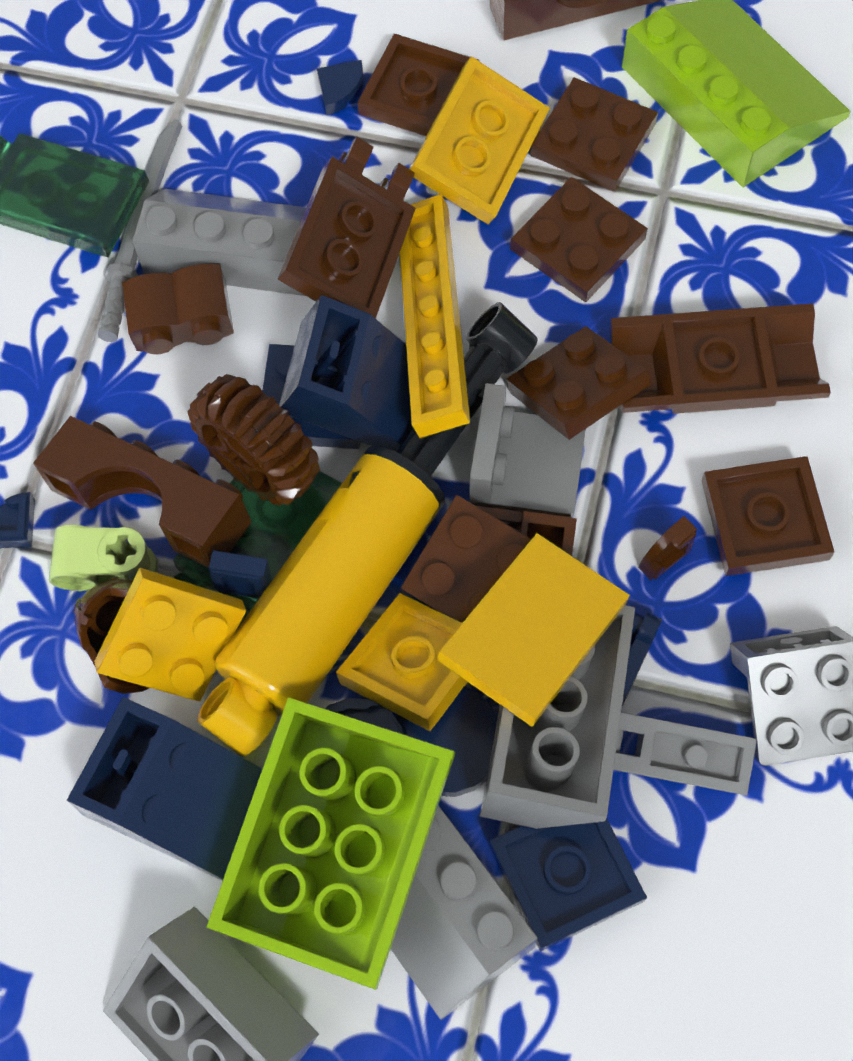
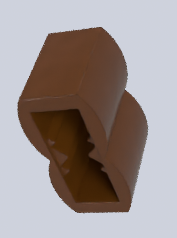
[122,264,234,355]

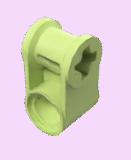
[48,525,158,591]

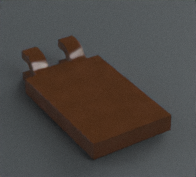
[277,137,416,319]

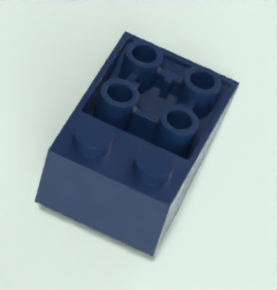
[279,295,413,452]
[66,697,263,881]

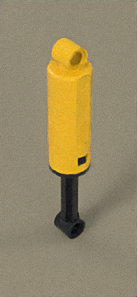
[197,302,538,756]

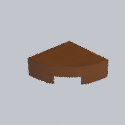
[638,516,697,581]

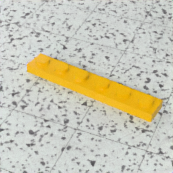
[400,194,470,438]

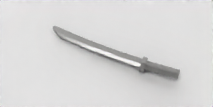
[98,119,182,342]

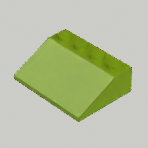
[622,0,851,188]
[206,697,455,990]

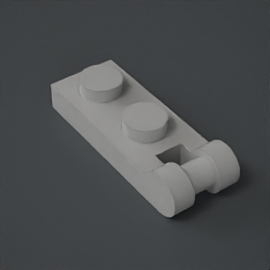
[613,712,757,795]

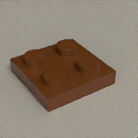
[358,33,479,136]
[531,77,658,192]
[510,176,648,303]
[506,326,651,440]
[701,456,835,576]
[401,495,531,623]

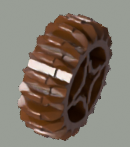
[187,374,320,506]

